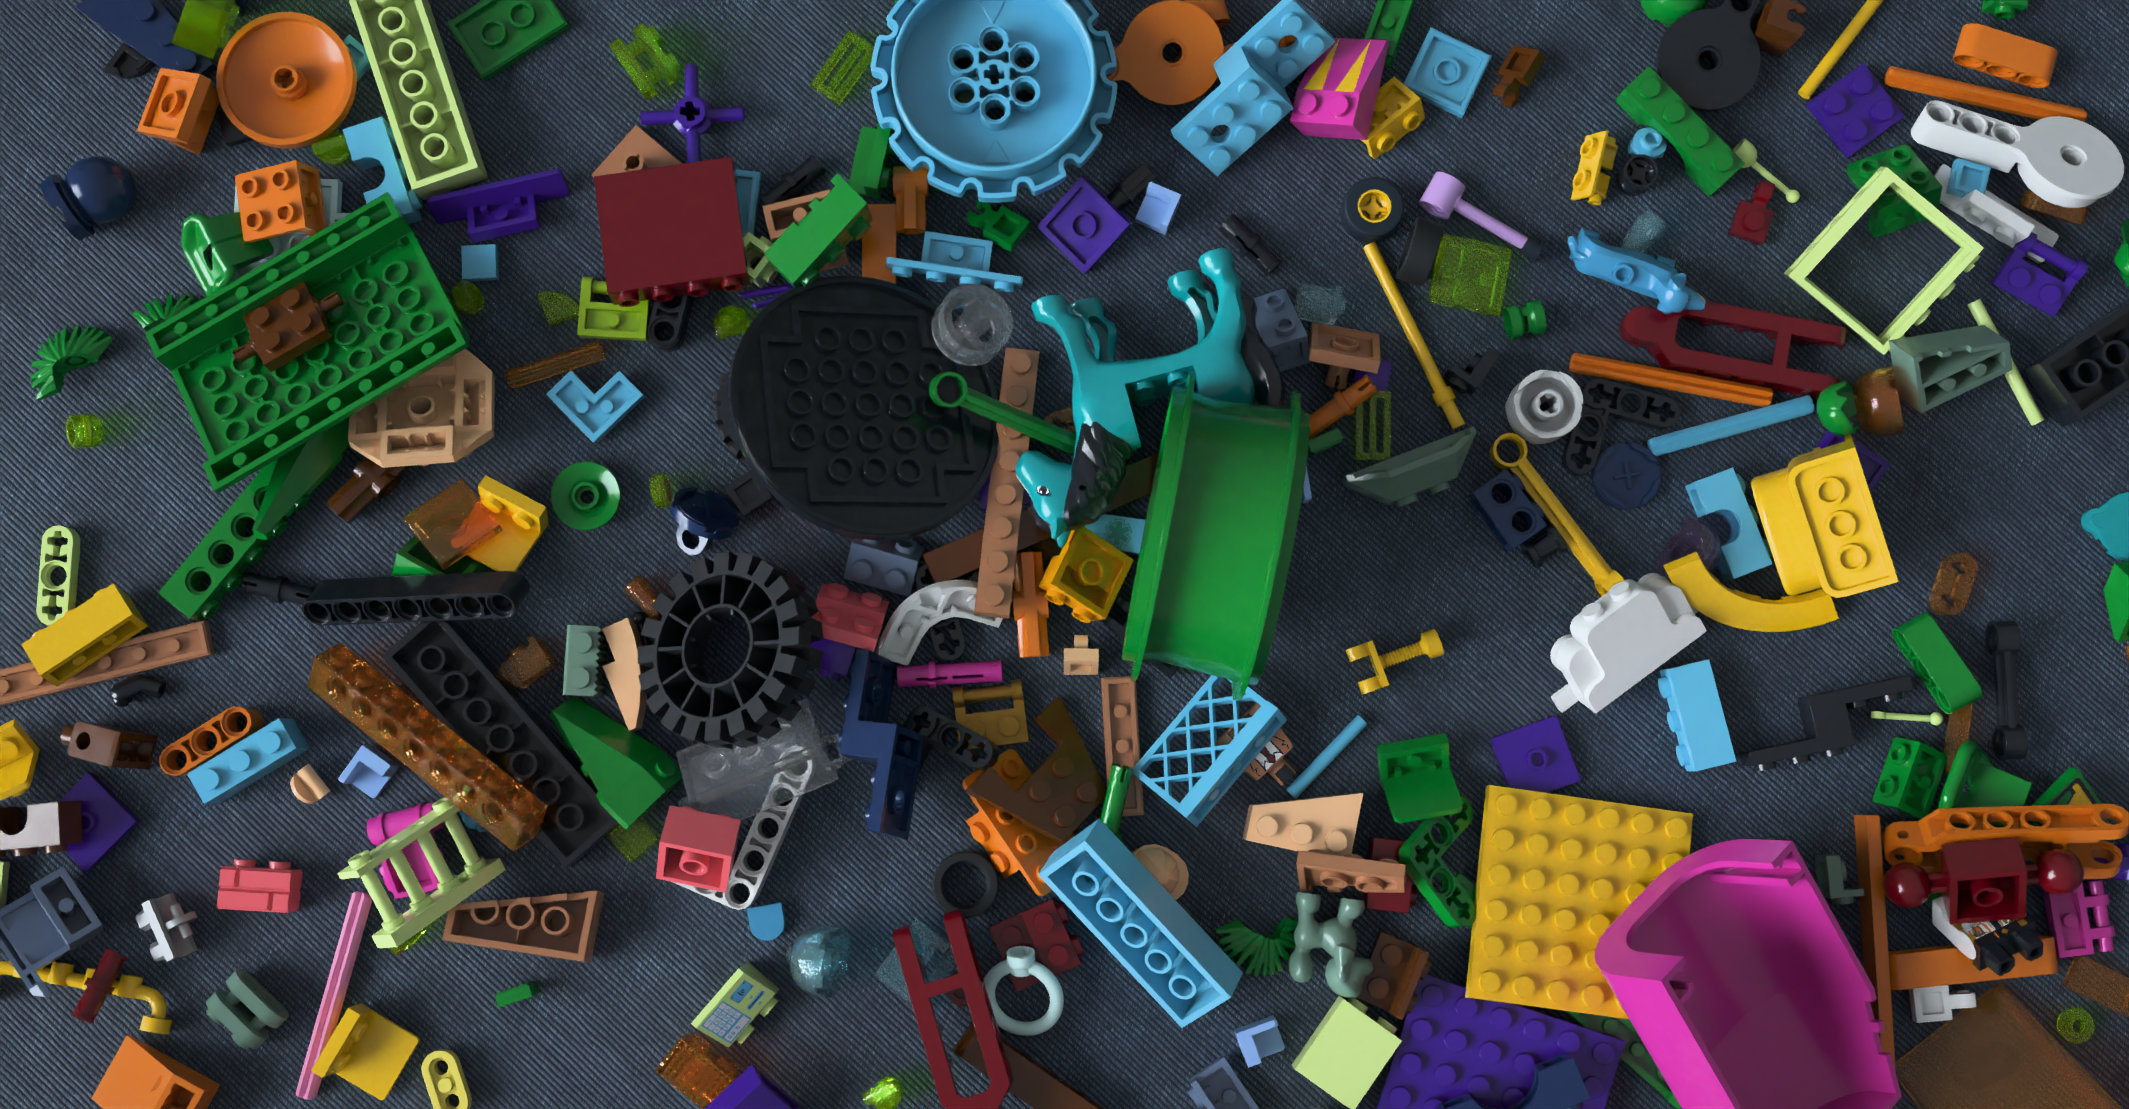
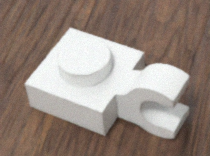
[1909,985,1977,1023]

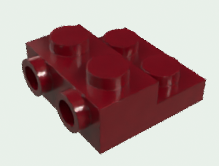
[988,898,1085,992]

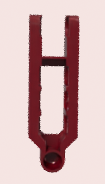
[1619,301,1847,398]
[893,909,1014,1109]

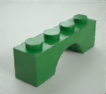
[1615,66,1745,196]

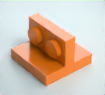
[137,68,219,154]

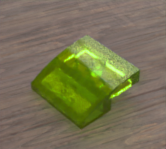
[1428,234,1512,317]

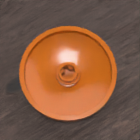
[216,12,357,149]

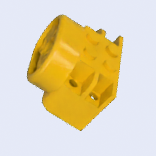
[1751,434,1899,598]

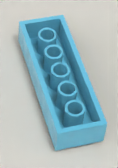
[1038,818,1243,1028]

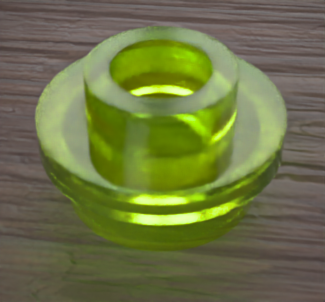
[2057,1007,2094,1044]

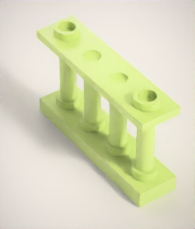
[338,795,506,948]

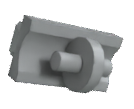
[135,893,198,962]

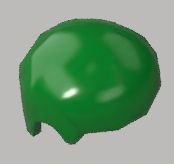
[1816,380,1859,437]

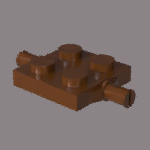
[232,281,344,372]

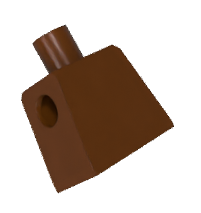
[60,721,158,770]

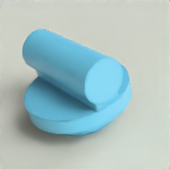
[1628,127,1667,159]

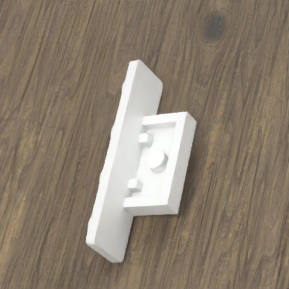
[1934,164,2059,264]

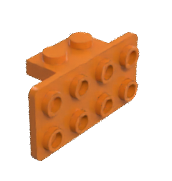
[962,749,1074,896]

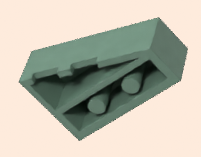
[1889,325,2012,413]

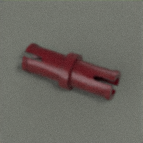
[71,949,128,1024]

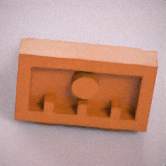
[235,160,327,243]

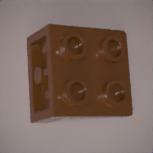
[1356,931,1431,1020]

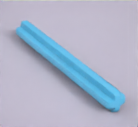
[1647,395,1815,456]

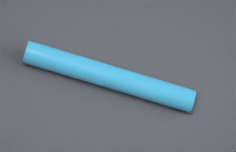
[1286,715,1368,799]

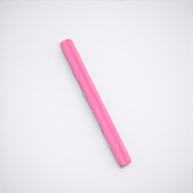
[296,891,372,1100]

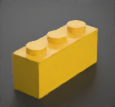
[21,583,148,687]

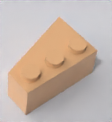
[1242,792,1364,856]

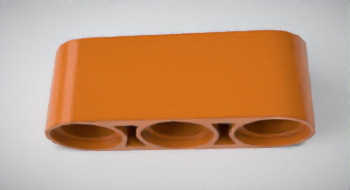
[1953,23,2058,88]
[159,706,264,776]

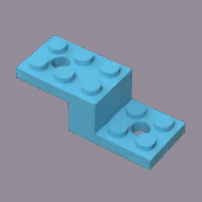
[1171,0,1336,177]

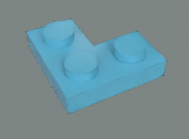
[546,370,645,444]

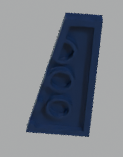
[75,0,217,77]

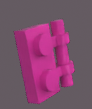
[2042,880,2116,958]

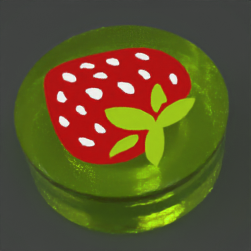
[650,472,673,508]

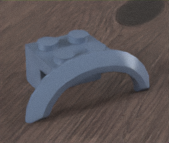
[0,866,104,998]

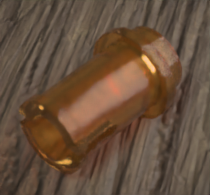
[624,575,660,620]

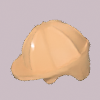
[1131,844,1189,900]

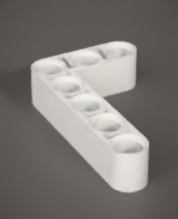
[673,747,816,910]

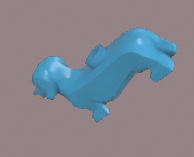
[1567,227,1706,314]

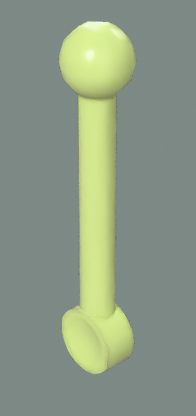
[1871,711,1944,726]

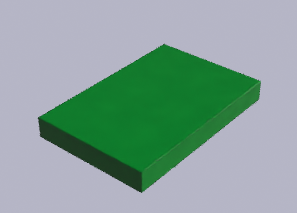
[446,0,570,82]

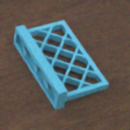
[1133,675,1287,827]

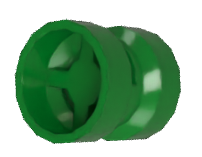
[1503,300,1546,340]

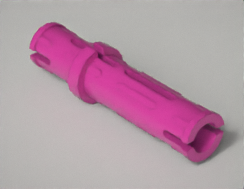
[897,660,1002,689]

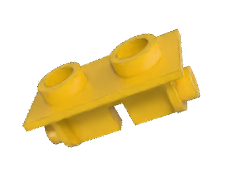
[1570,130,1618,205]

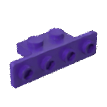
[427,168,570,243]

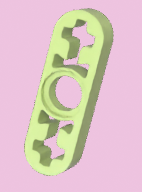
[36,525,80,625]

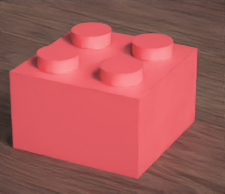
[656,805,741,893]

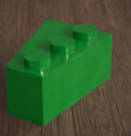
[764,173,873,287]

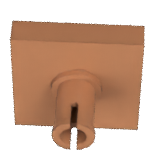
[591,125,682,178]
[1309,321,1381,389]

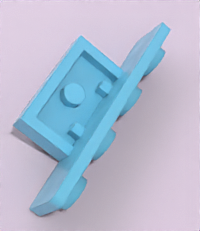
[885,231,1023,292]

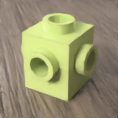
[743,232,779,288]

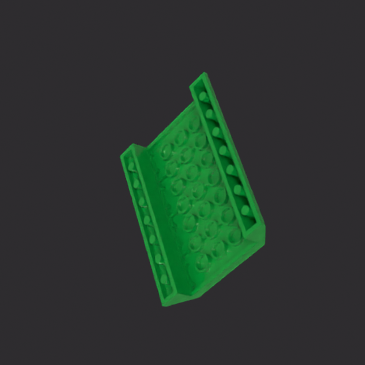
[145,192,470,494]

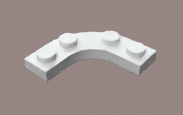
[875,580,1013,666]

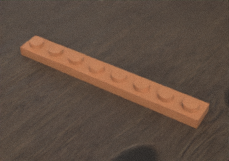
[974,347,1040,619]

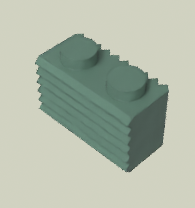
[563,625,608,698]

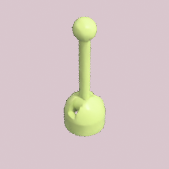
[1733,138,1800,203]

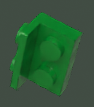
[1872,737,1949,820]

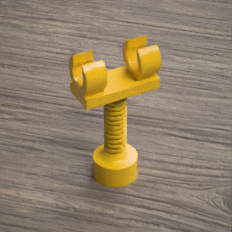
[1345,629,1444,695]

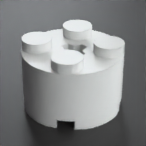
[1505,370,1583,444]

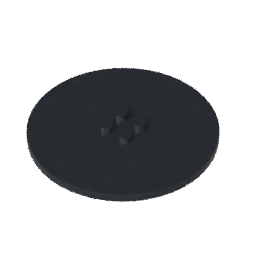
[728,276,999,540]

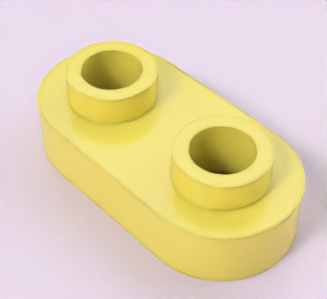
[421,1049,472,1109]

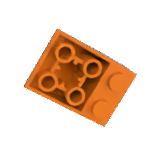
[91,1035,220,1109]

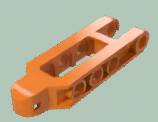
[1881,803,2129,879]

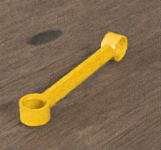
[1490,433,1624,597]

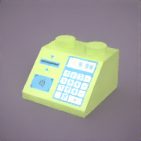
[691,962,780,1048]

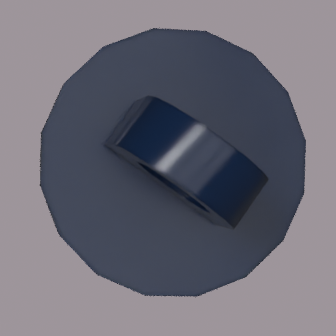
[670,487,739,555]

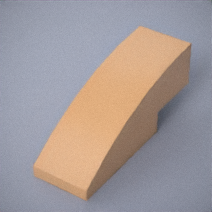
[602,618,647,731]

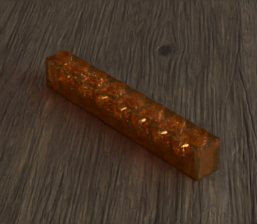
[307,643,548,852]

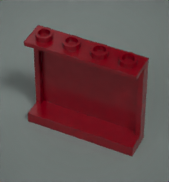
[594,157,751,307]

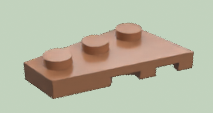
[1296,849,1406,893]

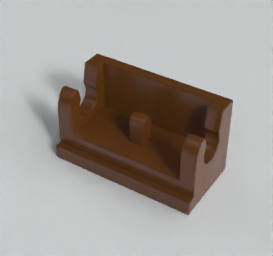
[1751,0,1807,58]

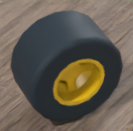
[1340,177,1405,244]

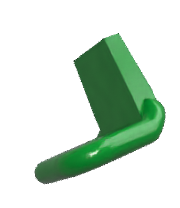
[181,212,274,296]
[1938,740,2033,827]

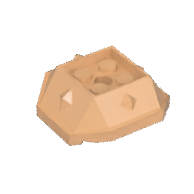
[348,349,495,468]

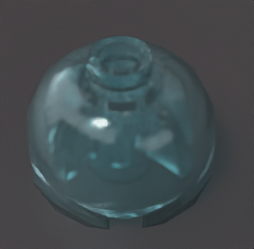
[786,926,850,998]

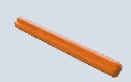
[1884,66,2087,122]
[1569,353,1773,407]

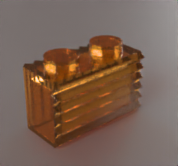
[655,1033,739,1109]

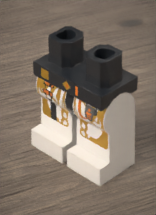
[1932,896,2044,976]

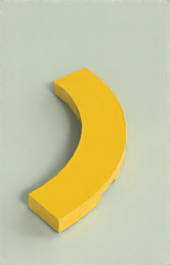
[1663,551,1839,632]

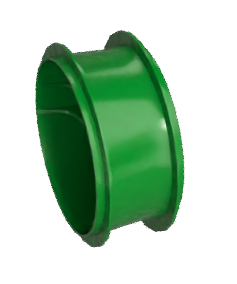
[1121,371,1310,701]

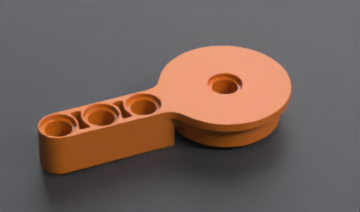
[1028,0,1224,105]

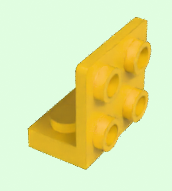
[451,475,549,572]
[0,719,40,801]
[311,1003,420,1100]

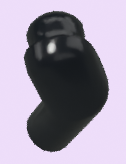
[110,674,166,707]

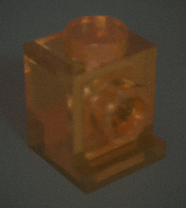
[499,635,559,689]

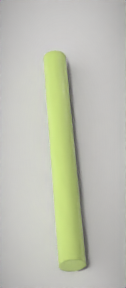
[1967,299,2045,426]

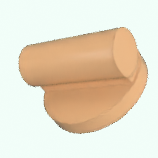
[290,764,330,804]

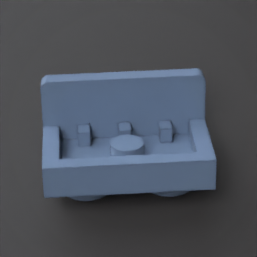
[844,538,924,597]
[1188,1056,1259,1109]

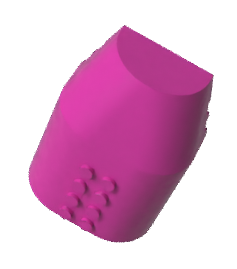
[1595,839,1902,1109]

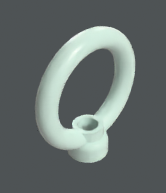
[984,946,1064,1036]

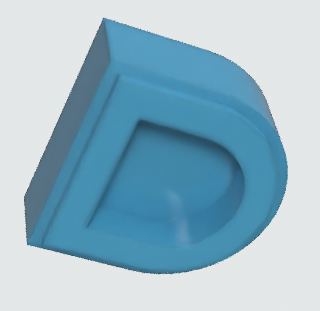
[747,902,786,941]

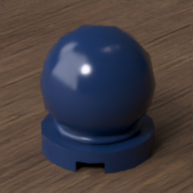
[40,155,137,241]

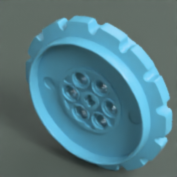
[871,0,1117,203]

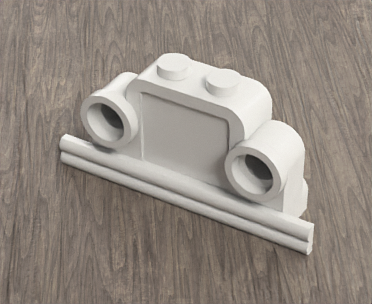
[1550,573,1707,713]

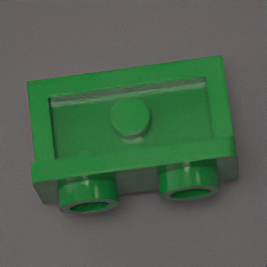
[848,122,896,199]

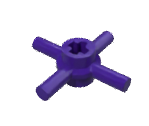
[640,64,745,163]

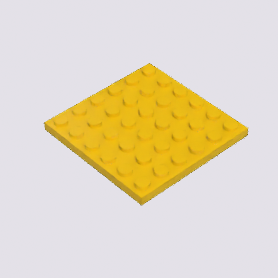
[1465,785,1693,1019]

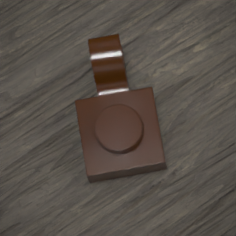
[1493,45,1546,108]

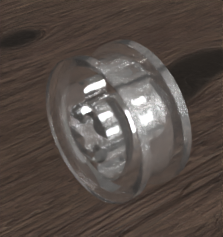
[931,284,1013,366]

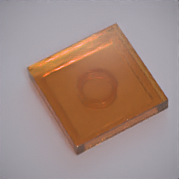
[403,479,503,570]

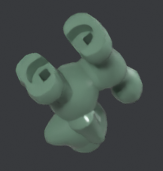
[1289,892,1375,998]

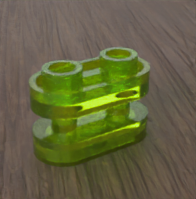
[608,22,682,101]

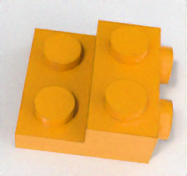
[1038,526,1134,623]

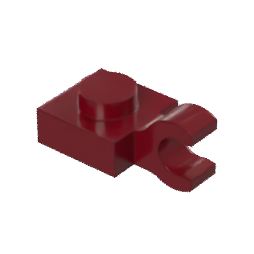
[1728,180,1775,246]

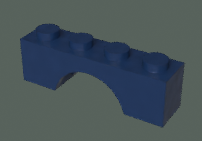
[1435,1052,1591,1109]

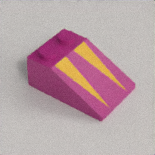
[1290,38,1389,140]

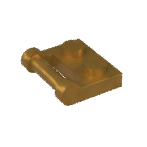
[952,679,1029,749]

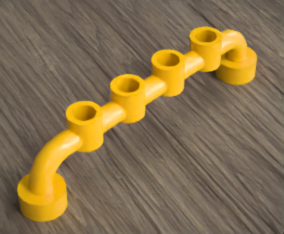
[0,961,173,1034]

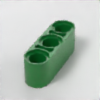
[1892,612,1982,714]

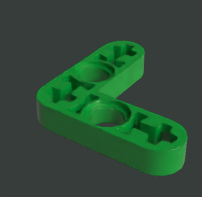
[1399,796,1476,928]

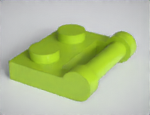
[577,276,651,341]

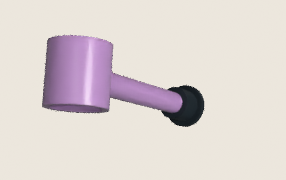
[1419,172,1547,264]

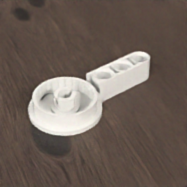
[1911,100,2124,208]

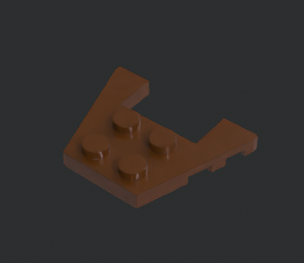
[965,696,1107,844]

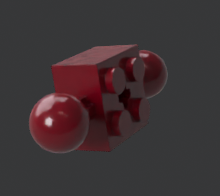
[1883,837,2084,924]

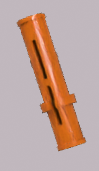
[1309,374,1379,440]

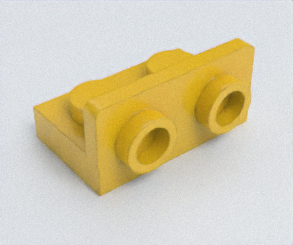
[1361,76,1425,159]

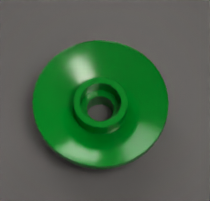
[551,462,621,531]

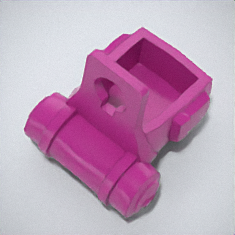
[367,801,447,899]

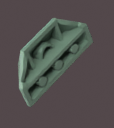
[1341,426,1477,508]

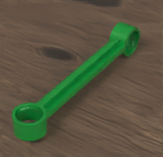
[929,372,1076,456]

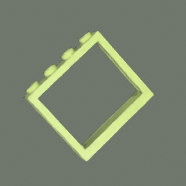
[1784,166,1984,355]

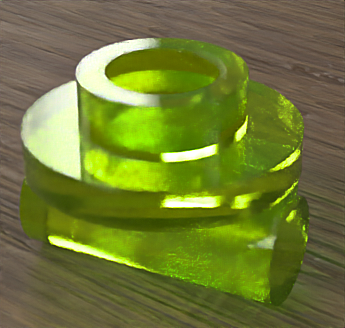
[311,131,351,166]
[713,306,751,340]
[862,1076,903,1109]

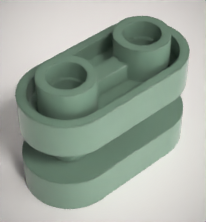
[206,969,289,1050]

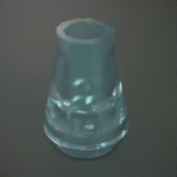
[1619,210,1667,253]

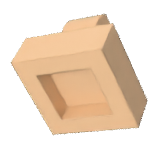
[1064,635,1099,675]

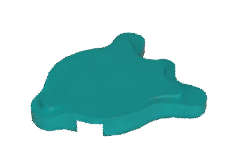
[2081,492,2129,561]

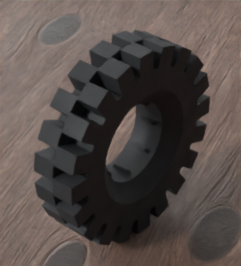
[638,552,823,749]

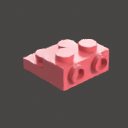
[810,583,889,652]

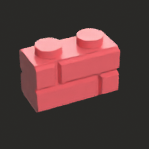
[217,859,303,913]

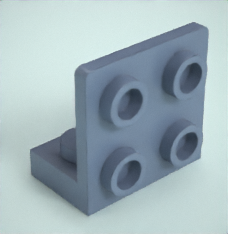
[1253,289,1310,372]

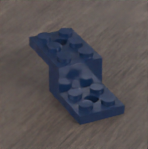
[838,649,924,840]

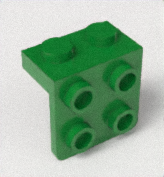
[1846,145,1943,238]
[1377,733,1463,823]

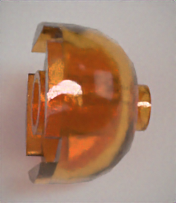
[1853,366,1904,436]

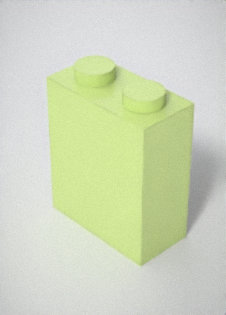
[1292,996,1402,1109]

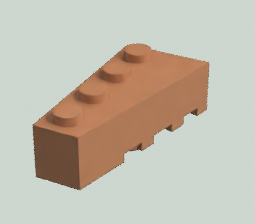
[442,890,604,963]

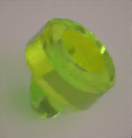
[452,280,485,315]
[66,414,103,449]

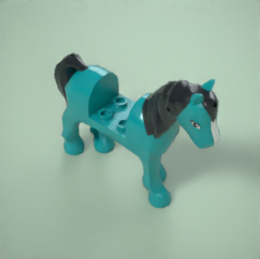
[1015,248,1286,548]

